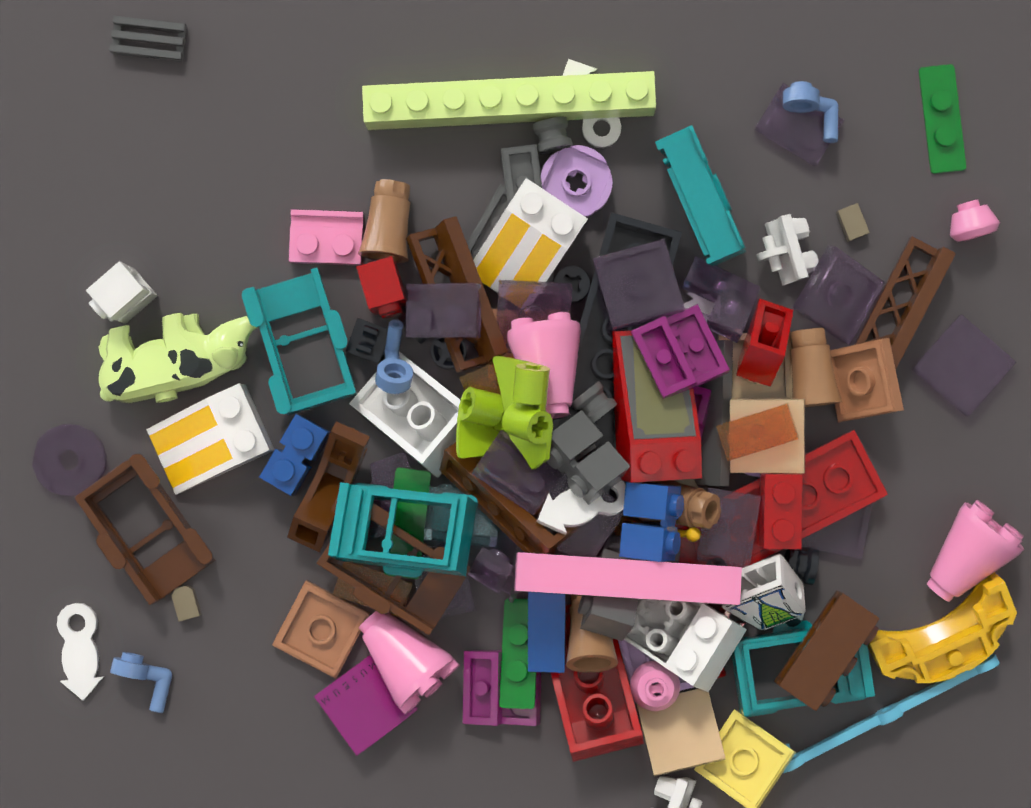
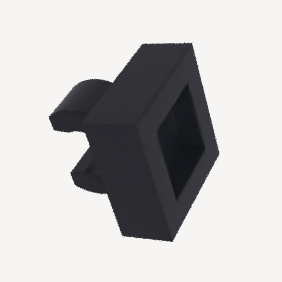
[345,318,388,364]

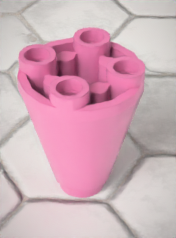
[507,312,581,419]
[927,500,1024,602]
[359,611,460,714]

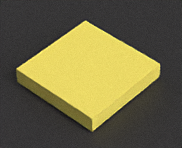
[694,709,796,808]

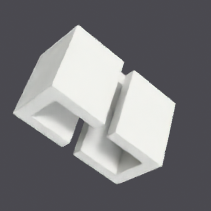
[86,261,158,324]

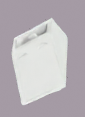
[624,599,747,692]

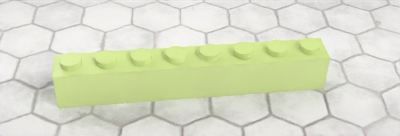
[362,71,656,130]

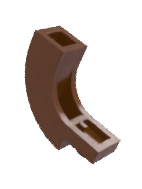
[287,421,370,552]

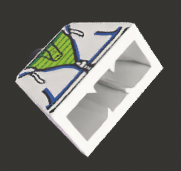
[722,553,806,630]

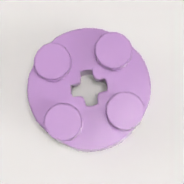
[541,145,613,218]

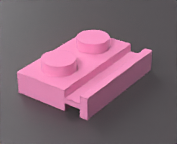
[289,209,364,266]

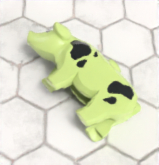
[98,313,258,403]

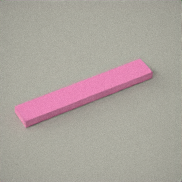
[514,552,742,605]

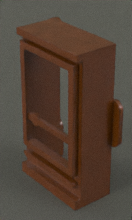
[74,454,216,605]
[316,503,470,635]

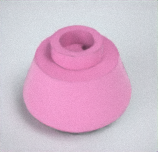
[950,199,1000,242]
[630,661,680,711]

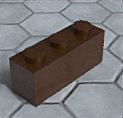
[774,590,880,711]

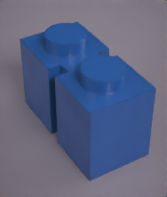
[259,414,330,496]
[619,482,684,562]

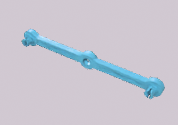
[783,654,1000,773]

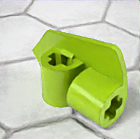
[492,356,553,469]
[456,387,519,458]

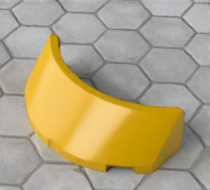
[867,572,1017,683]

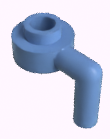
[783,81,838,143]
[375,320,413,394]
[110,652,172,713]

